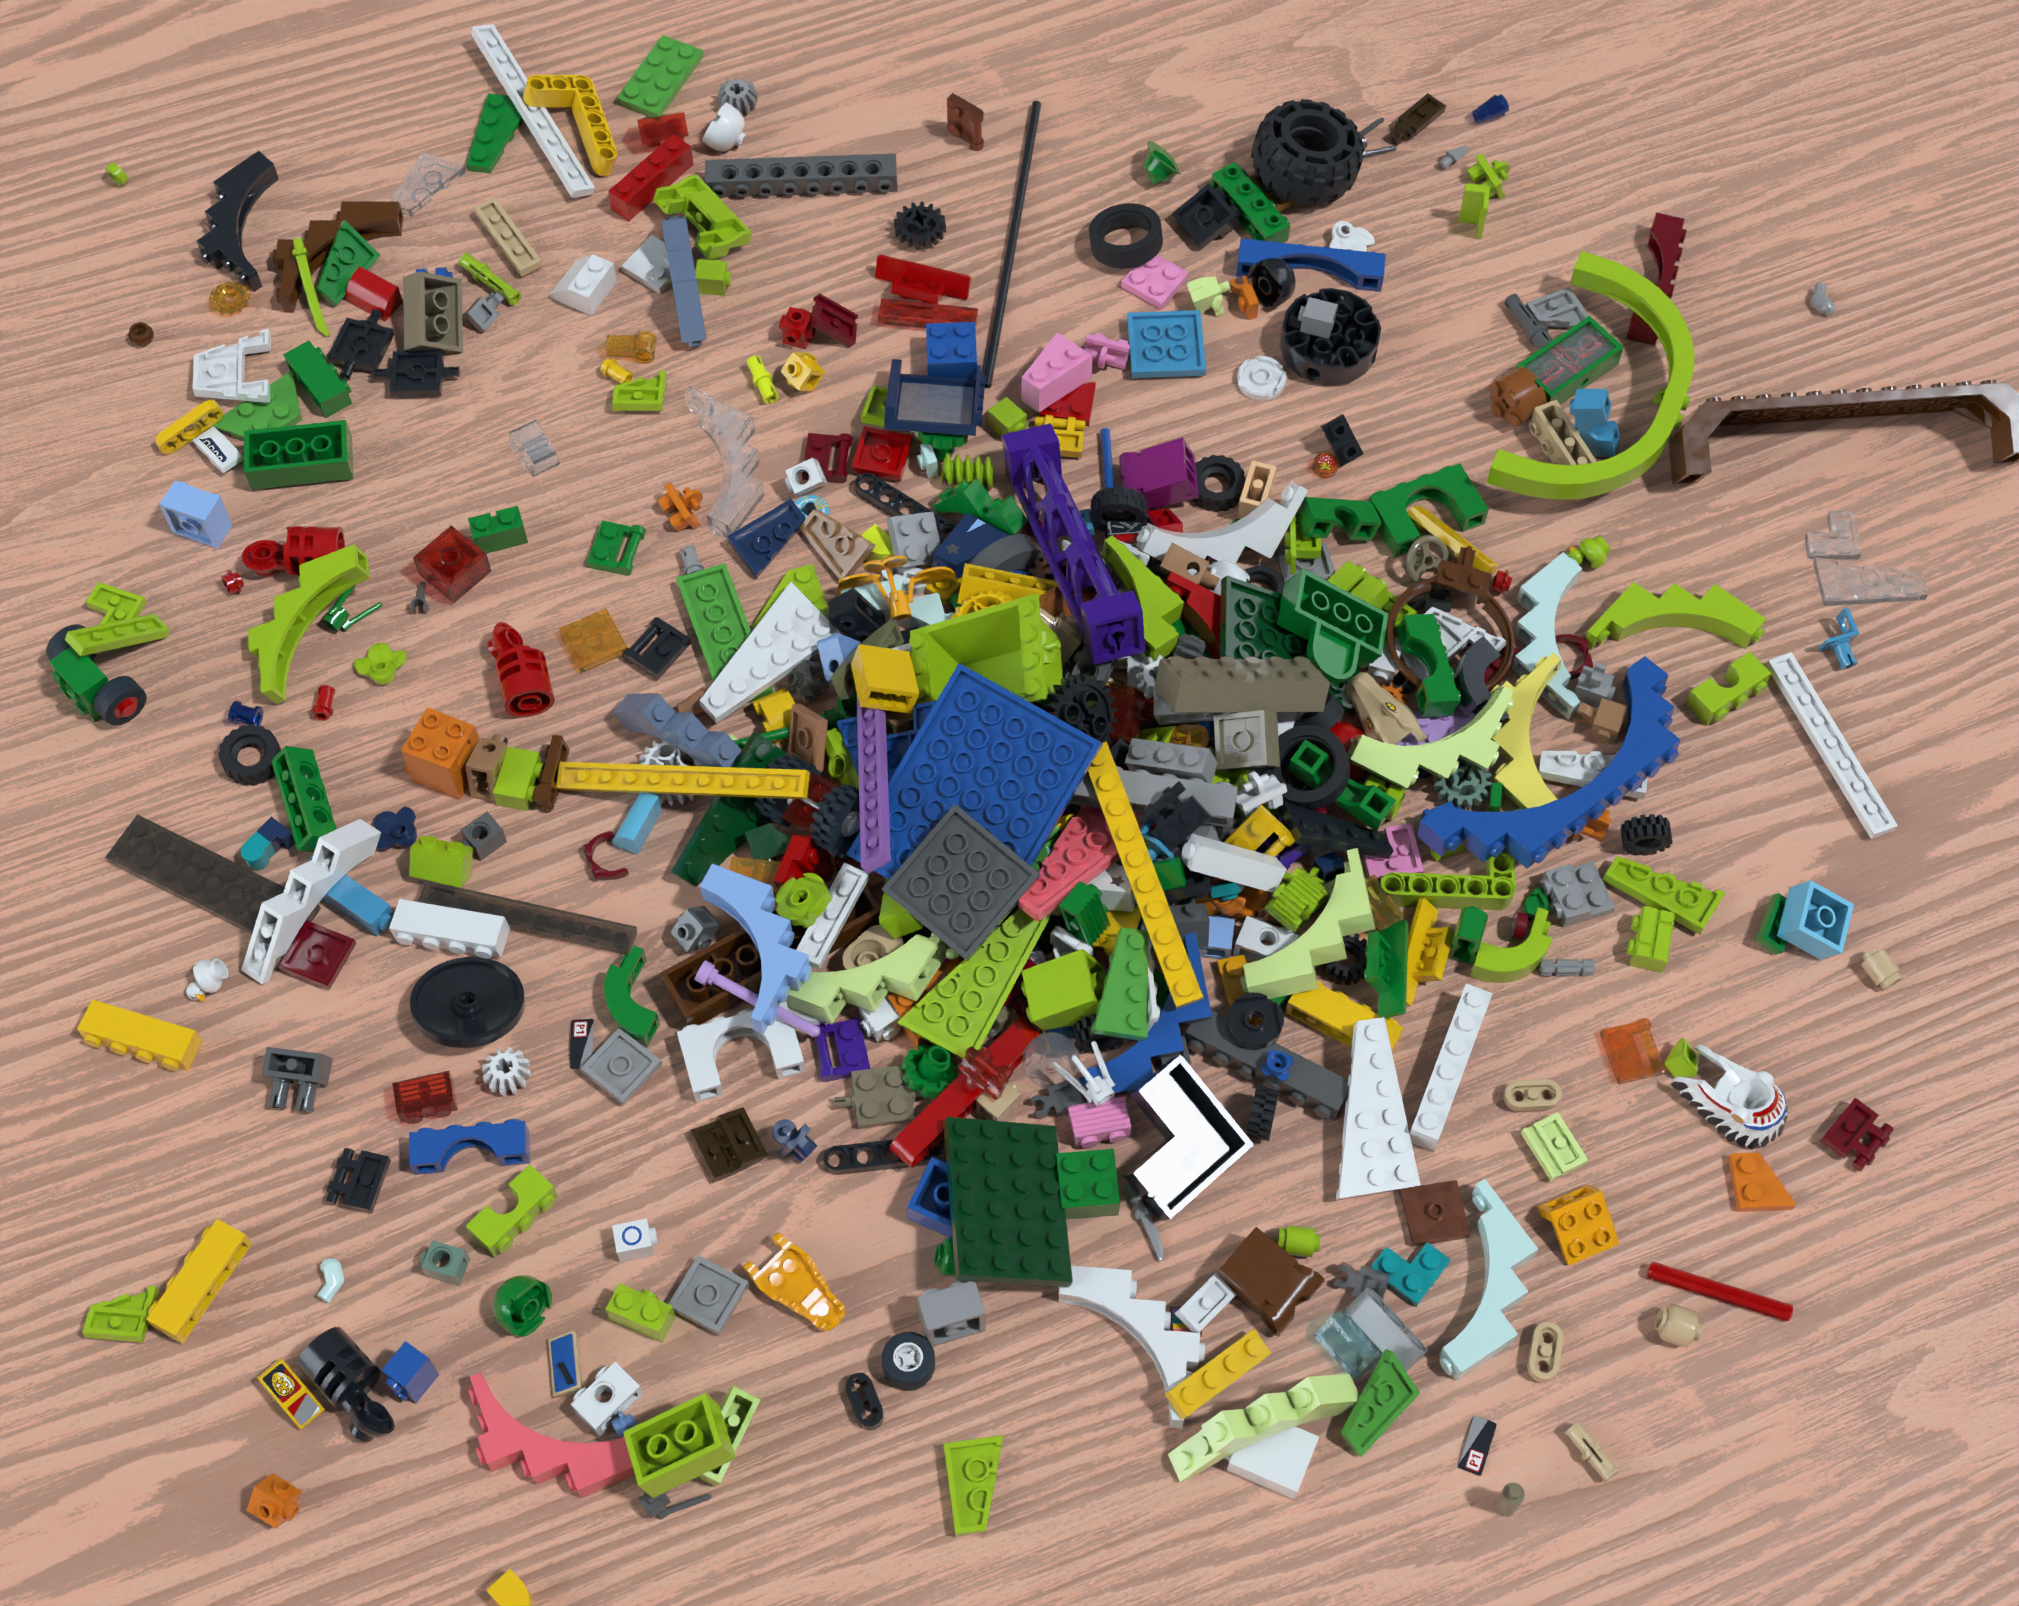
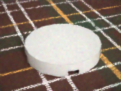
[1237,356,1287,401]

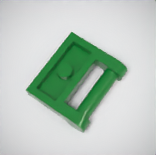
[587,520,646,576]

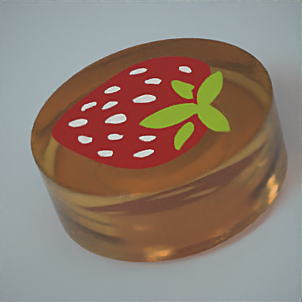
[1313,452,1339,478]

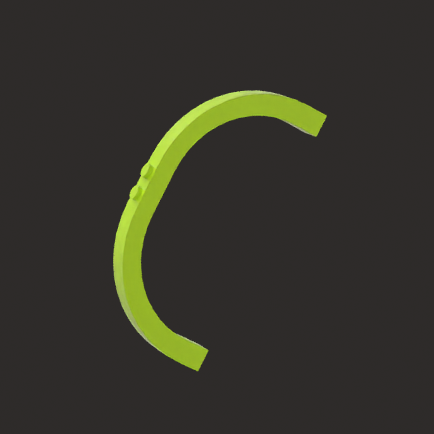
[1486,251,1695,500]

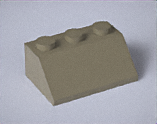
[403,271,463,353]

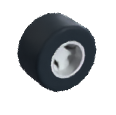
[882,1332,935,1391]

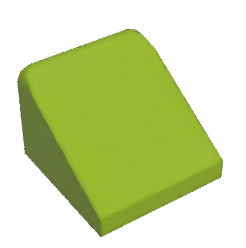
[1665,1038,1699,1078]

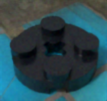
[1226,992,1284,1049]

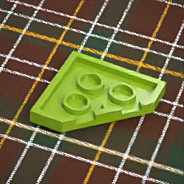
[752,564,829,630]

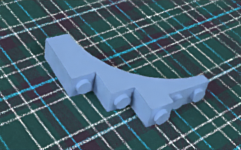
[700,864,812,1034]

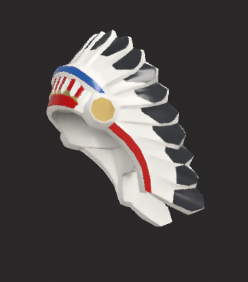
[1670,1044,1788,1150]

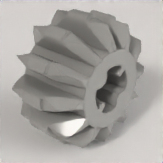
[717,77,758,115]

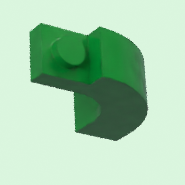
[604,945,660,1047]

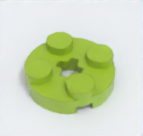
[775,873,832,928]

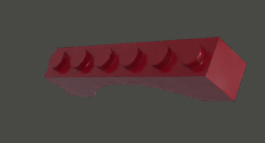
[1626,212,1687,346]

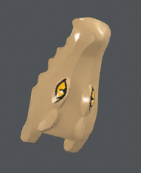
[1344,672,1428,745]

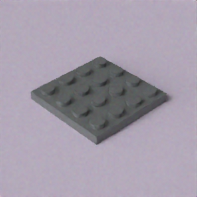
[882,804,1041,962]

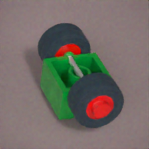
[46,624,147,725]

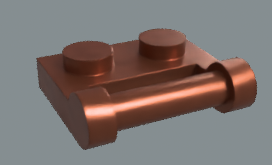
[947,93,984,151]

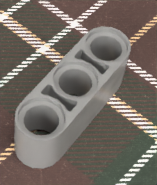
[1346,1288,1427,1372]

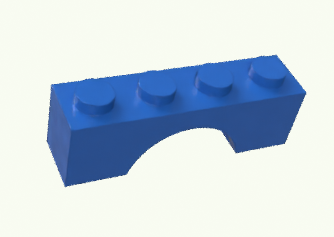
[409,1119,530,1175]

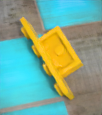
[1406,898,1455,1006]

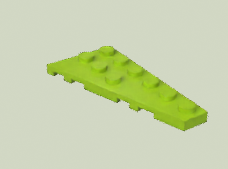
[897,908,1052,1064]

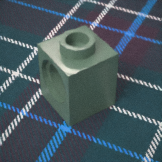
[420,1240,470,1286]

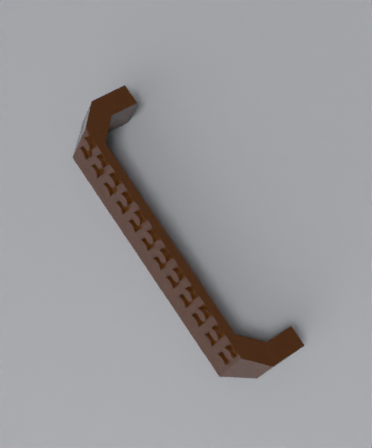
[1668,380,2019,484]

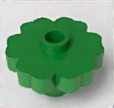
[918,432,969,460]
[901,1044,958,1099]

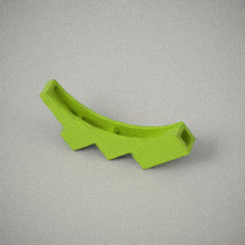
[247,544,370,704]

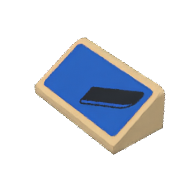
[548,1330,583,1398]

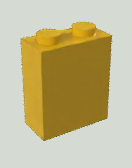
[851,644,920,714]

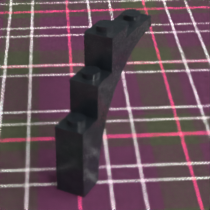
[196,150,279,291]

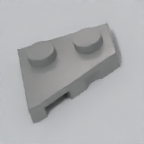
[1526,287,1589,328]

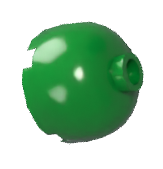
[492,1275,552,1337]

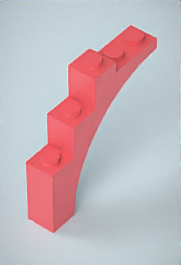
[468,1372,635,1498]

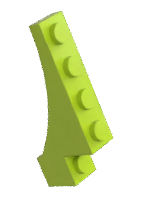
[1101,535,1184,662]

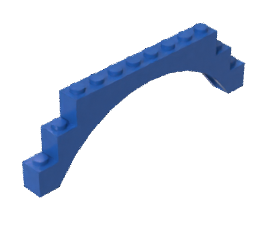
[1417,656,1681,869]

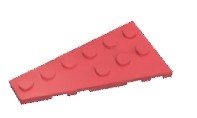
[1018,805,1156,922]

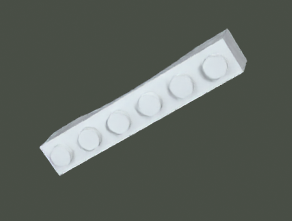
[1410,984,1493,1152]

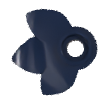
[373,806,417,850]

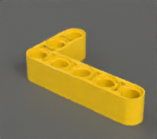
[523,75,618,176]

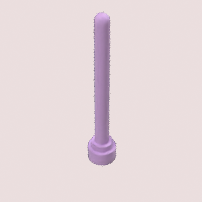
[695,960,820,1037]

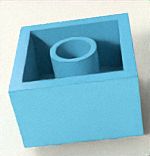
[1777,880,1854,960]

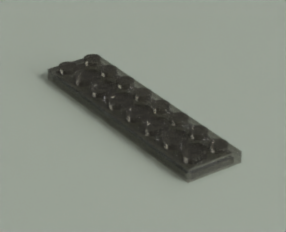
[105,814,321,948]

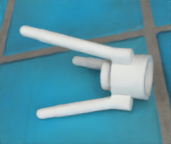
[1052,1041,1116,1106]

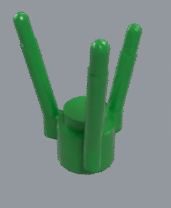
[321,585,383,632]

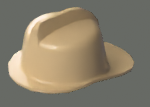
[842,924,903,970]

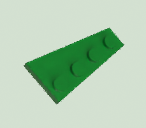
[466,93,524,174]

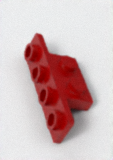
[875,254,971,304]

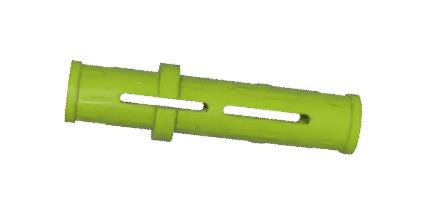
[458,253,522,306]

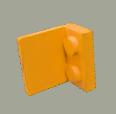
[1537,1184,1619,1265]

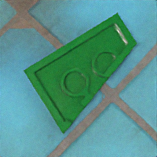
[315,220,380,307]

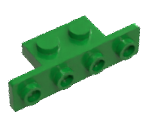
[1364,920,1409,1019]

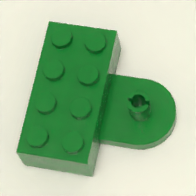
[1277,568,1389,684]

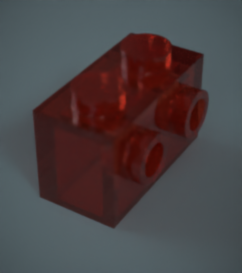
[636,111,689,147]

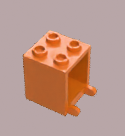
[401,707,479,800]

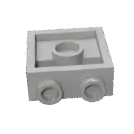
[1540,861,1615,928]

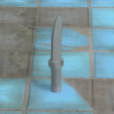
[1124,1184,1164,1261]

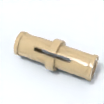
[1565,1421,1619,1482]

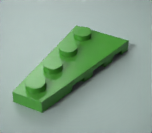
[1090,927,1148,1041]

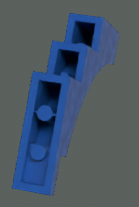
[1078,932,1212,1095]

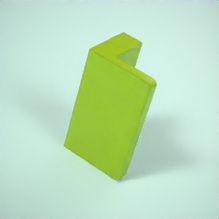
[1458,183,1490,239]

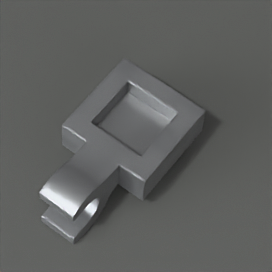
[463,290,505,333]

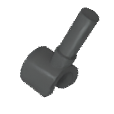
[411,582,429,613]

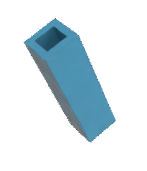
[306,854,394,937]

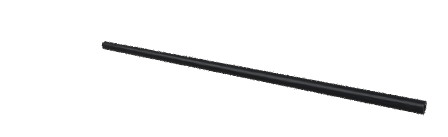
[983,101,1041,389]

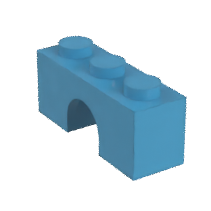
[1570,389,1620,457]

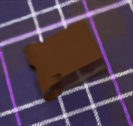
[1218,1227,1325,1337]

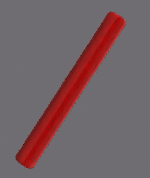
[1647,1262,1793,1321]

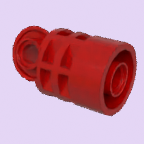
[242,526,345,577]
[487,622,555,717]

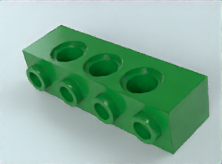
[271,746,337,852]

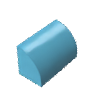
[612,793,662,855]

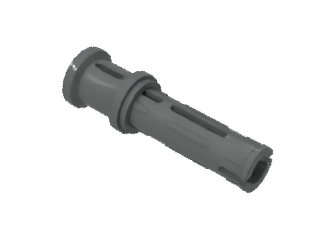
[1504,293,1553,350]

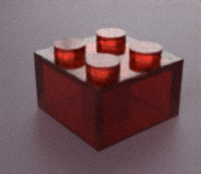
[413,525,492,603]

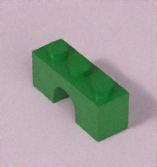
[1295,497,1382,541]

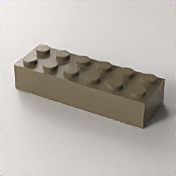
[1154,656,1330,713]

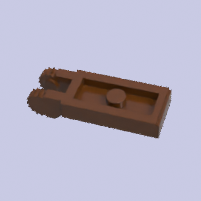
[533,735,570,813]

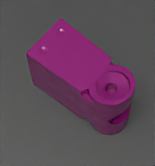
[1119,437,1199,512]

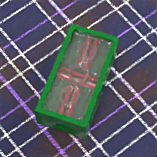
[1516,315,1624,405]

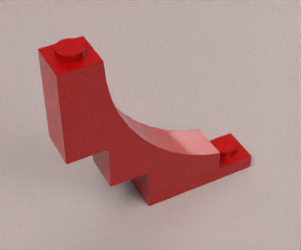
[1163,571,1221,659]

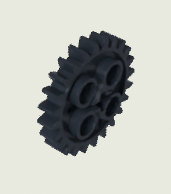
[1043,674,1118,743]

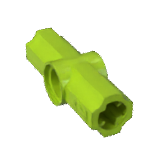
[825,728,859,789]

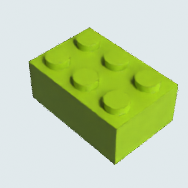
[623,1392,736,1498]

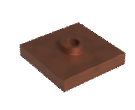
[1399,1180,1471,1247]

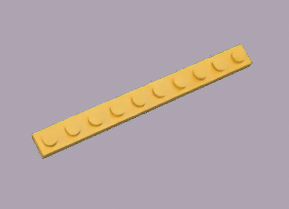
[1087,741,1203,1009]
[556,762,810,799]

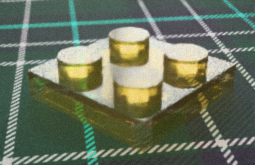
[558,608,628,673]

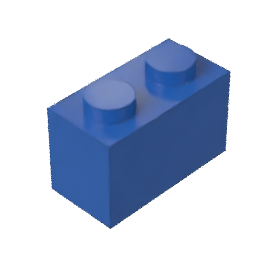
[382,1341,439,1403]

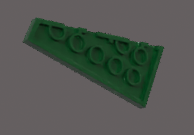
[671,732,787,887]

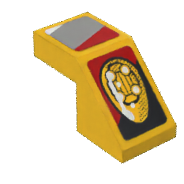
[257,1358,325,1430]

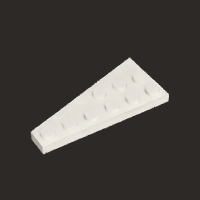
[700,582,841,724]

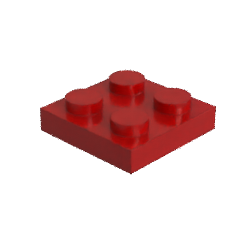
[851,426,913,482]

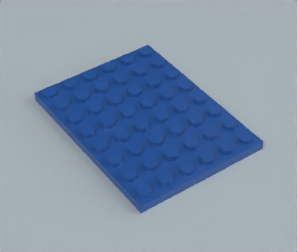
[846,663,1103,880]

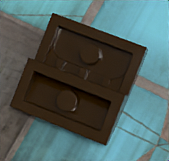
[688,1107,768,1183]

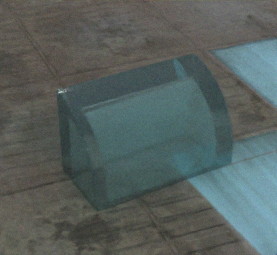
[1314,1308,1383,1380]

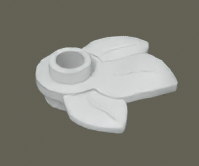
[1329,221,1375,252]

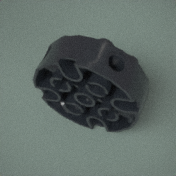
[1280,288,1382,386]

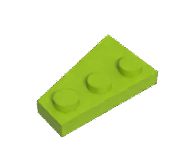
[943,1435,1003,1537]

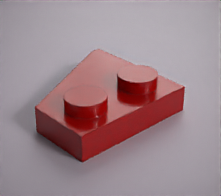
[1040,382,1096,427]

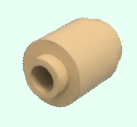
[1861,948,1902,990]

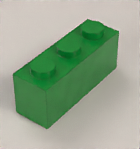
[283,340,352,418]

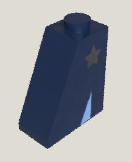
[933,513,1010,579]

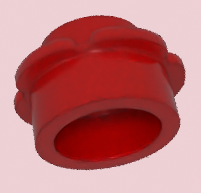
[221,570,244,595]
[1492,570,1512,595]

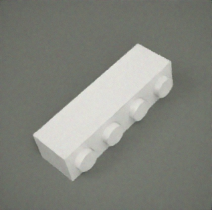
[389,899,510,959]

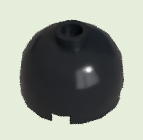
[1248,258,1296,308]

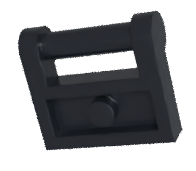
[621,617,691,680]

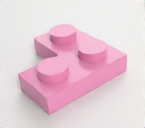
[1363,823,1424,883]

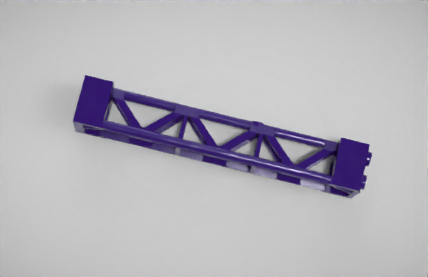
[1002,423,1145,665]

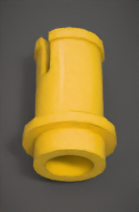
[600,358,633,384]

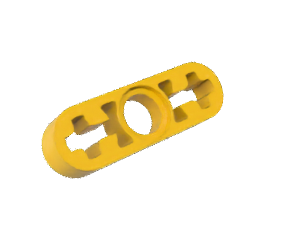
[155,400,223,454]

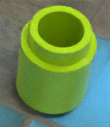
[1277,1225,1320,1257]

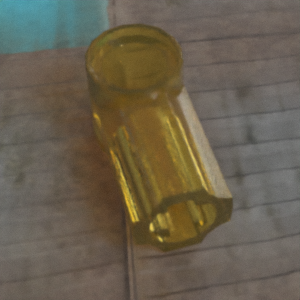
[606,330,657,364]

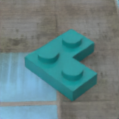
[1370,1242,1451,1307]

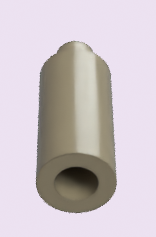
[1494,1482,1525,1517]

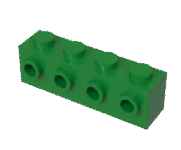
[1210,162,1291,243]

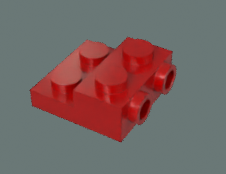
[773,834,834,889]

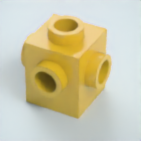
[780,352,826,392]

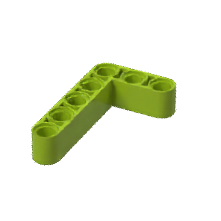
[1378,850,1516,910]

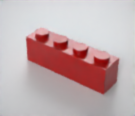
[608,134,694,222]

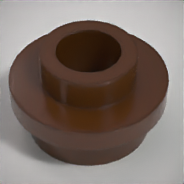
[128,322,154,346]

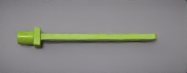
[292,238,330,337]

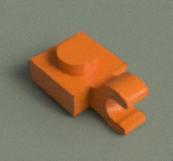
[1230,276,1259,320]

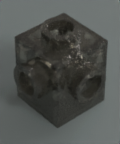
[787,660,830,702]

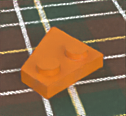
[1728,1152,1796,1212]

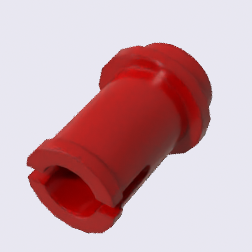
[312,685,335,720]

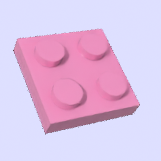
[1121,255,1189,310]

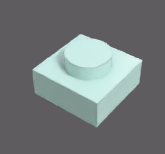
[917,444,938,479]

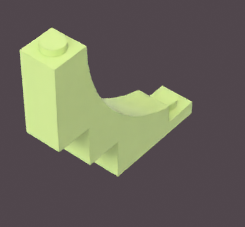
[1240,848,1375,999]
[780,933,950,1024]

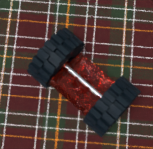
[754,754,860,859]

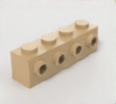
[1529,400,1597,502]

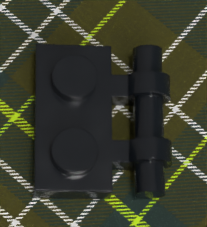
[1137,781,1211,852]
[325,1148,391,1214]

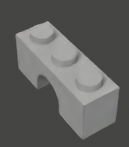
[1125,738,1218,783]

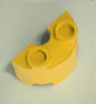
[751,688,795,745]

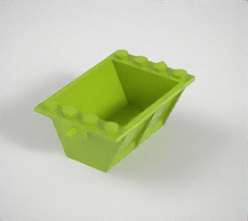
[909,593,1063,705]

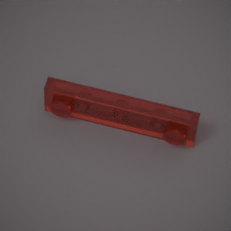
[878,298,978,329]

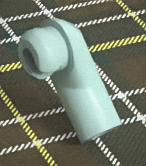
[317,1258,345,1304]

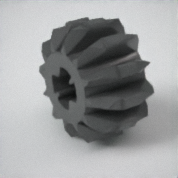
[1172,634,1205,659]

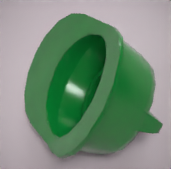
[1143,141,1181,184]

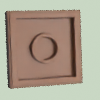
[787,704,828,772]

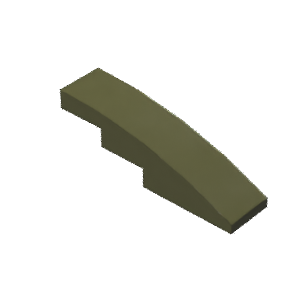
[830,619,904,700]

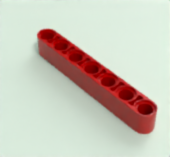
[890,1018,1043,1168]

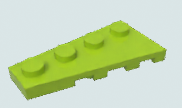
[1602,856,1726,935]

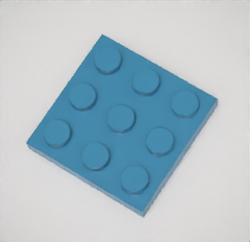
[1127,310,1206,378]

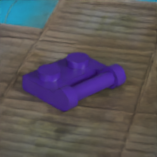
[811,1018,871,1082]

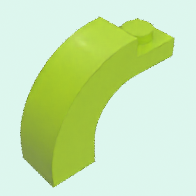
[1470,908,1553,983]

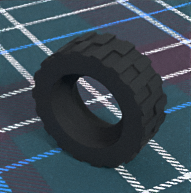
[1192,455,1246,512]
[1090,486,1147,532]
[218,724,281,786]

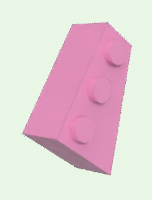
[1021,332,1093,412]

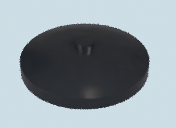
[410,957,525,1048]

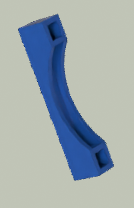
[1236,239,1386,292]

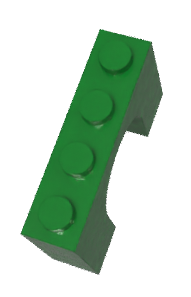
[1369,463,1489,558]

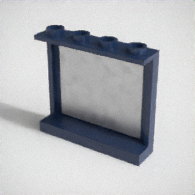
[884,359,986,436]

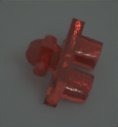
[958,1046,1013,1101]

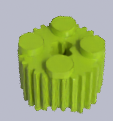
[1265,867,1329,932]

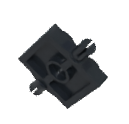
[328,309,394,381]
[373,350,460,397]

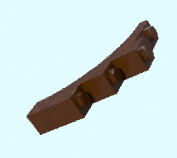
[272,201,404,313]

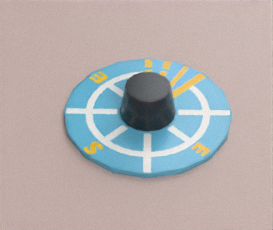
[795,495,830,518]

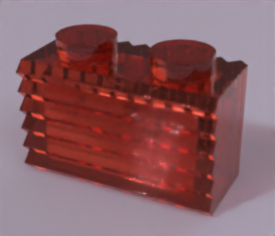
[392,1070,458,1124]

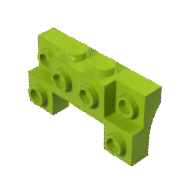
[653,175,752,259]

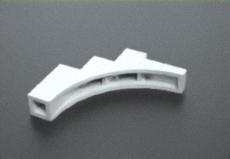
[1059,1266,1205,1428]

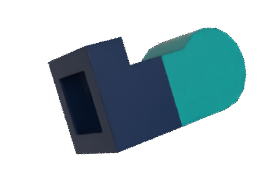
[241,816,295,871]

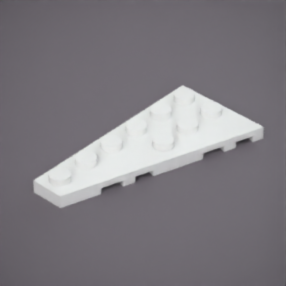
[1336,1017,1421,1200]

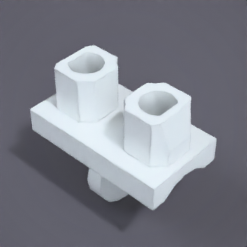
[1236,771,1287,818]

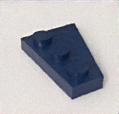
[727,499,806,579]

